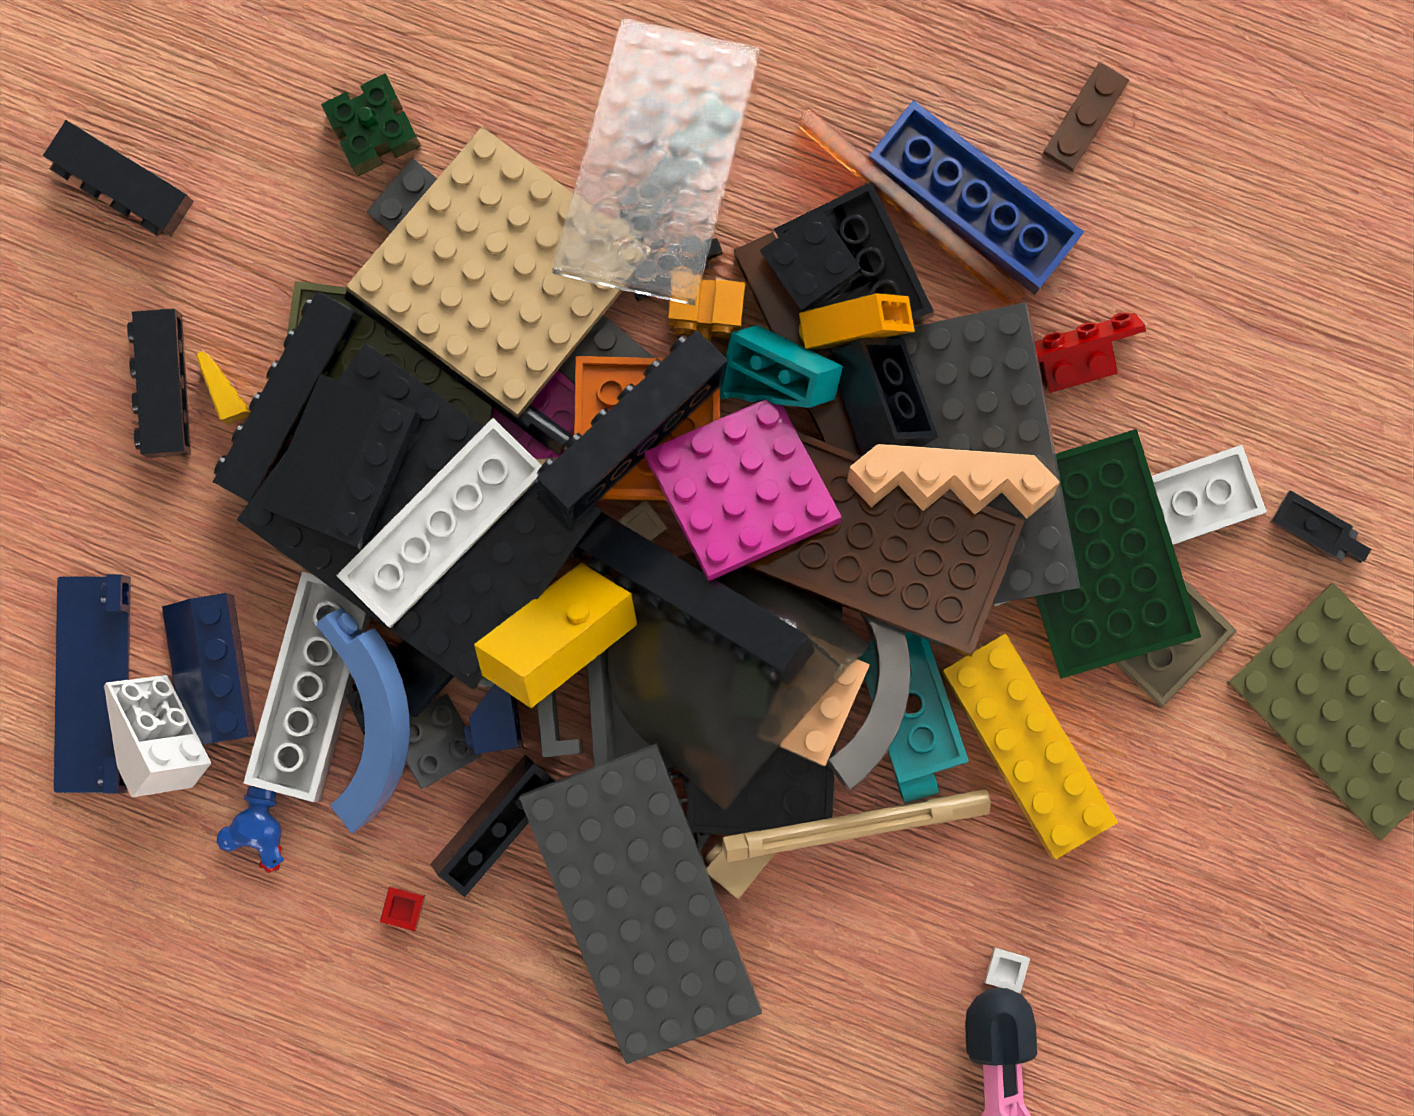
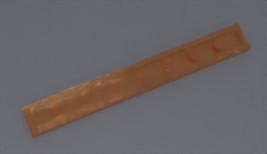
[799,108,1026,306]

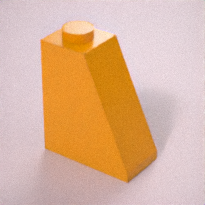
[799,293,915,349]

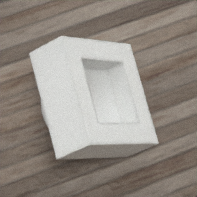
[984,947,1030,993]

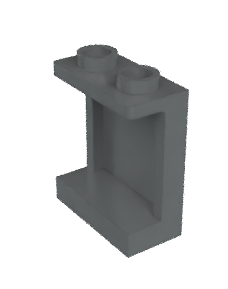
[537,690,583,757]

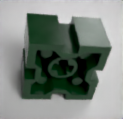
[321,73,421,177]

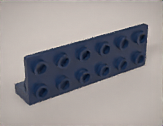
[54,574,131,794]

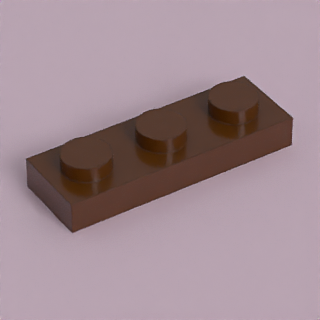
[1042,61,1129,172]

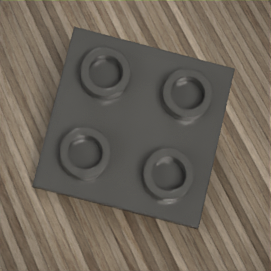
[406,693,482,789]

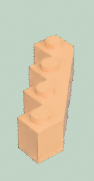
[847,444,1059,519]

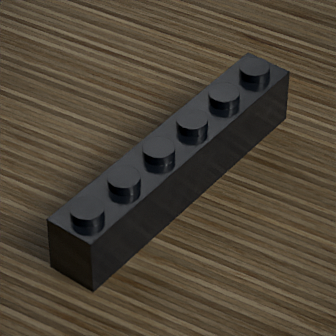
[213,291,362,502]

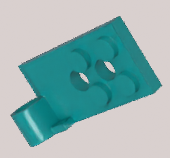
[854,631,969,804]

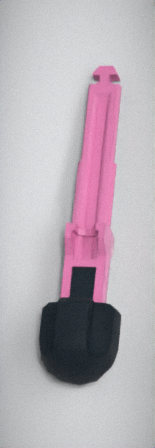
[965,988,1037,1116]

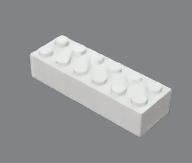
[243,572,371,802]

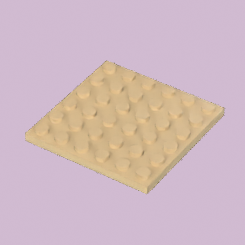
[346,127,652,418]

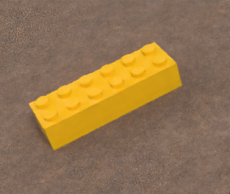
[940,633,1118,860]

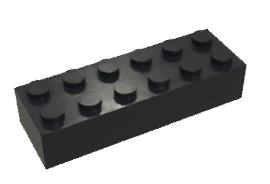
[537,330,728,529]

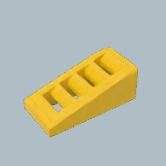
[196,351,250,424]

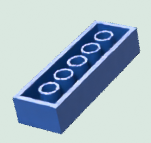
[867,100,1084,295]

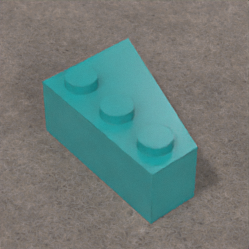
[720,325,843,408]

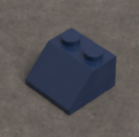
[464,684,524,754]

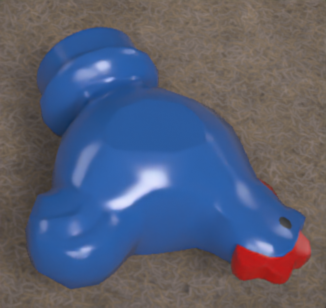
[216,786,284,873]

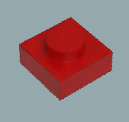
[380,886,426,931]

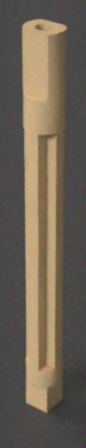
[722,789,991,862]

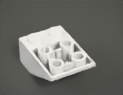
[104,675,211,797]

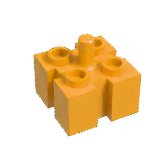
[668,275,745,342]

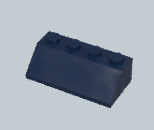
[162,593,256,745]

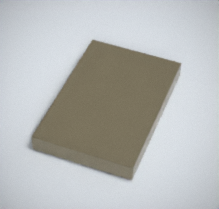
[1115,580,1237,708]

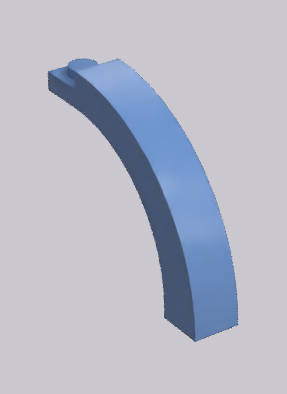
[316,607,410,833]

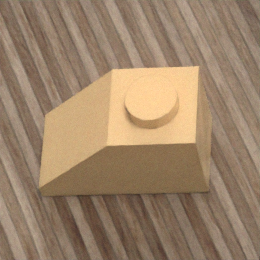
[704,843,776,899]

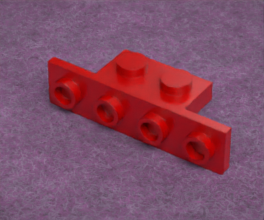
[1035,312,1146,393]

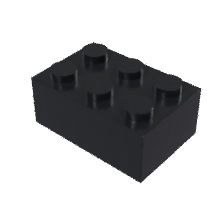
[828,338,939,456]

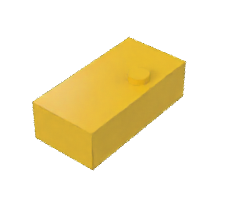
[474,563,637,708]

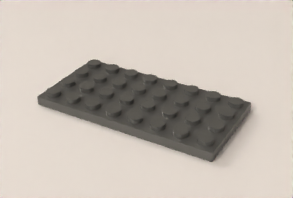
[887,302,1080,604]
[519,743,762,1064]

